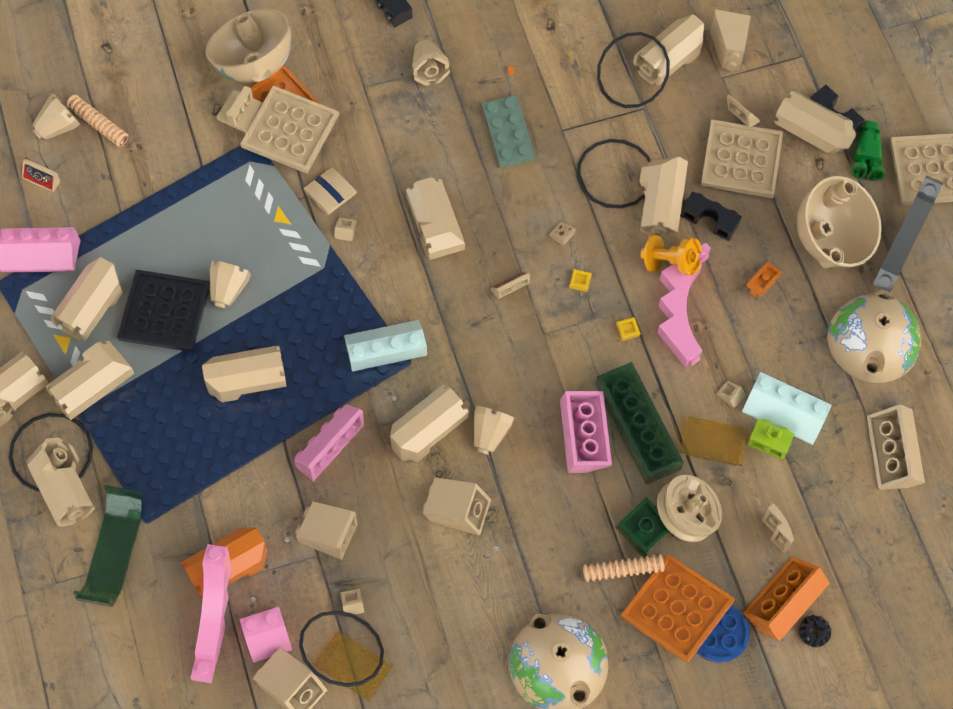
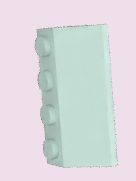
[344,320,427,371]
[742,372,832,446]

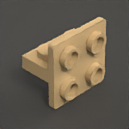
[217,86,263,133]

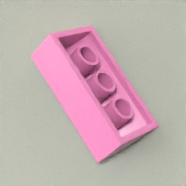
[0,227,80,272]
[560,391,612,473]
[294,404,365,481]

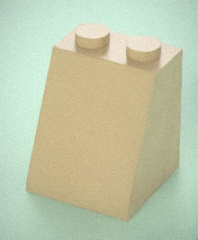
[710,9,751,71]
[423,478,491,535]
[295,501,358,560]
[252,647,327,709]

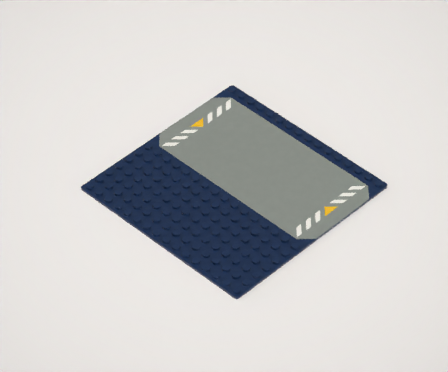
[0,145,411,524]

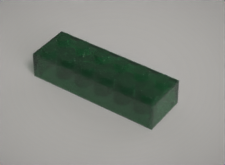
[595,362,684,485]

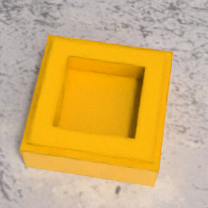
[569,269,592,292]
[616,317,640,341]

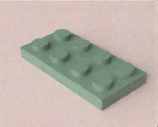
[482,95,535,168]

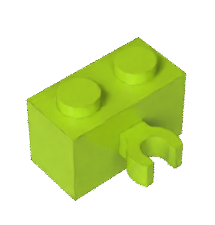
[747,419,795,460]

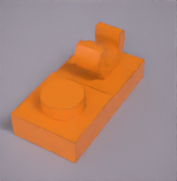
[746,262,783,298]

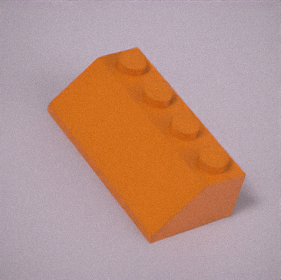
[742,557,830,641]

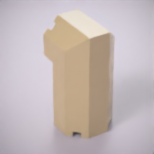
[633,14,704,85]
[775,91,856,153]
[639,156,688,238]
[406,177,465,260]
[50,257,123,341]
[45,341,134,420]
[202,345,287,402]
[0,351,49,427]
[390,384,469,462]
[26,438,95,527]

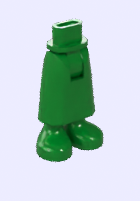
[851,120,885,181]

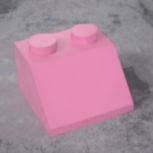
[240,607,293,663]

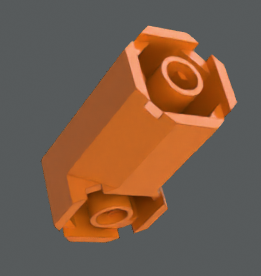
[181,528,268,600]

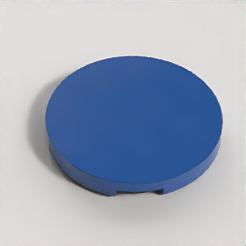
[696,605,750,663]

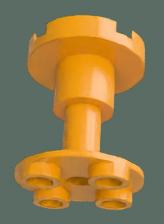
[641,234,702,276]

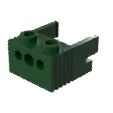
[615,497,674,558]

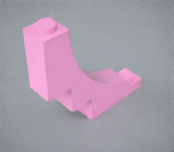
[657,243,711,367]
[191,544,232,683]

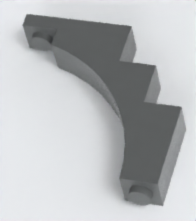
[873,175,944,292]

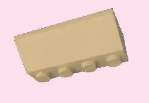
[867,404,925,490]

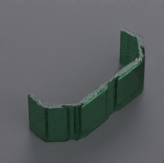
[73,485,143,607]

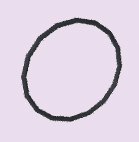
[597,32,670,108]
[577,139,651,209]
[8,413,93,492]
[299,611,384,687]

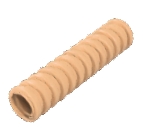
[66,94,129,147]
[583,554,665,582]

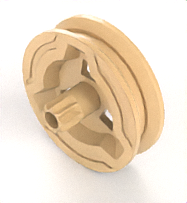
[657,475,722,542]

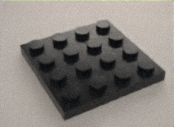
[117,269,210,352]

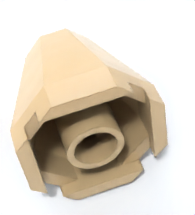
[412,40,450,86]
[32,93,80,140]
[210,261,251,309]
[474,406,515,455]

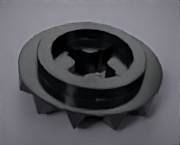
[799,614,832,647]

